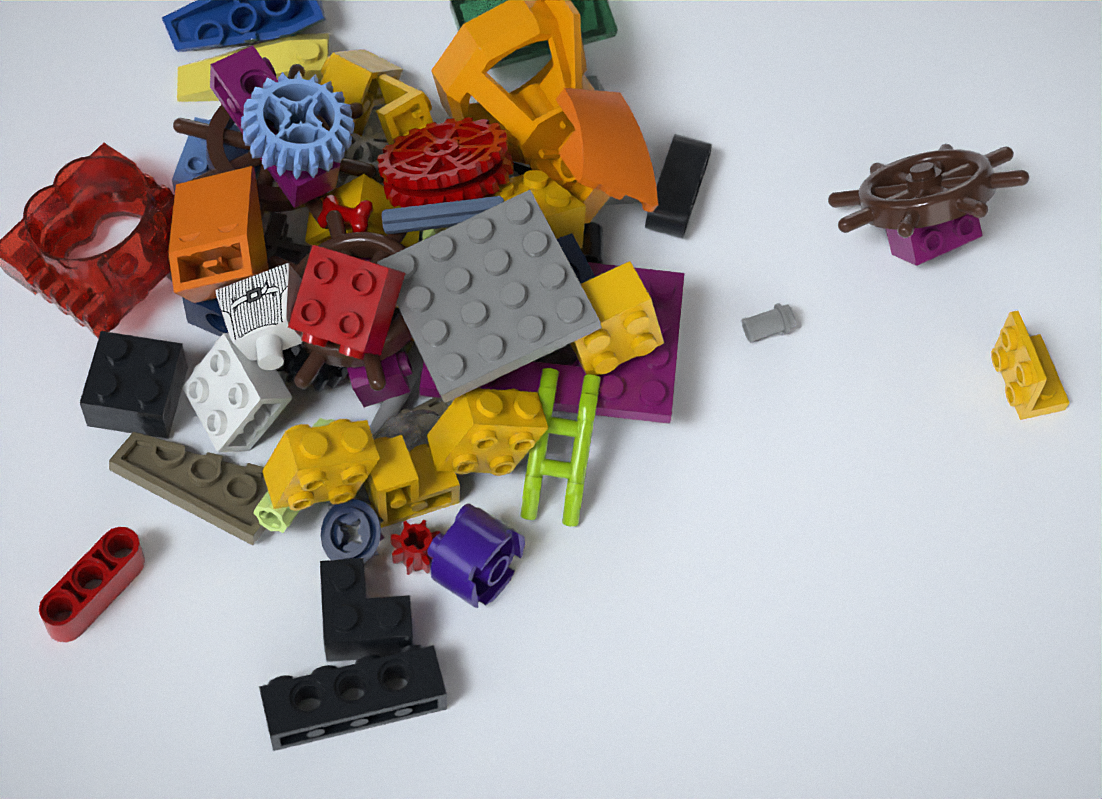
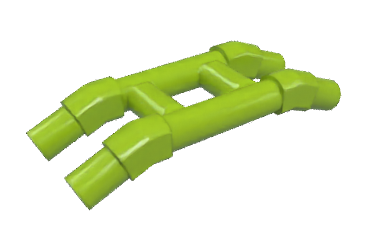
[520,368,601,527]

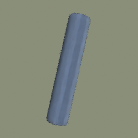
[382,196,504,234]

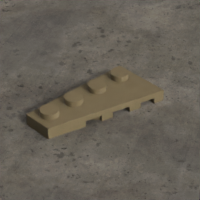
[109,432,268,546]

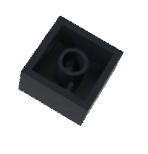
[79,331,188,439]

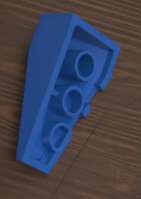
[161,0,326,52]

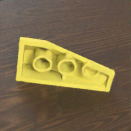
[177,33,330,102]

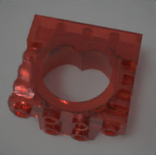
[0,142,175,338]

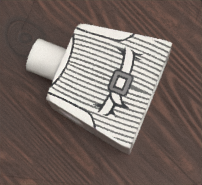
[216,263,303,370]

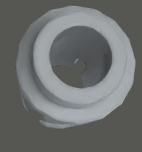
[741,303,796,343]

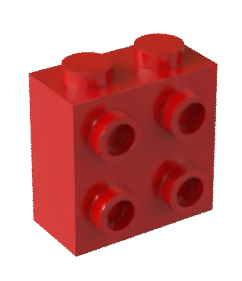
[288,245,406,360]

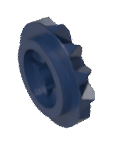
[320,499,385,566]

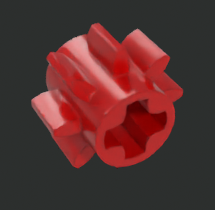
[391,520,441,575]

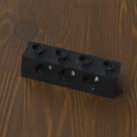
[259,645,447,751]

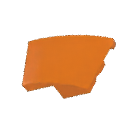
[556,88,658,212]

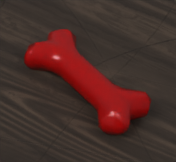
[317,194,374,232]

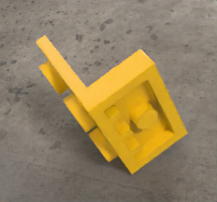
[376,74,433,145]
[991,310,1070,420]

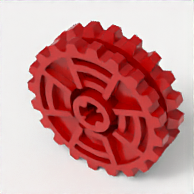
[377,117,514,208]

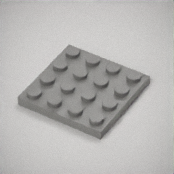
[377,190,602,403]

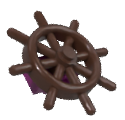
[828,144,1030,266]

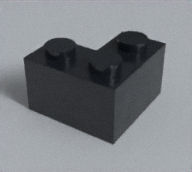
[320,558,413,662]

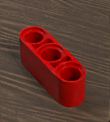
[38,527,145,643]

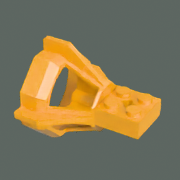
[431,0,611,223]

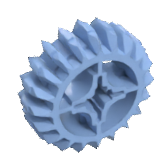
[241,71,354,180]

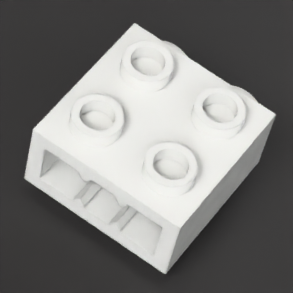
[182,333,292,452]

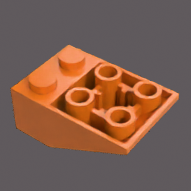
[168,166,269,303]

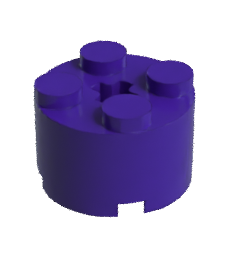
[427,503,525,608]

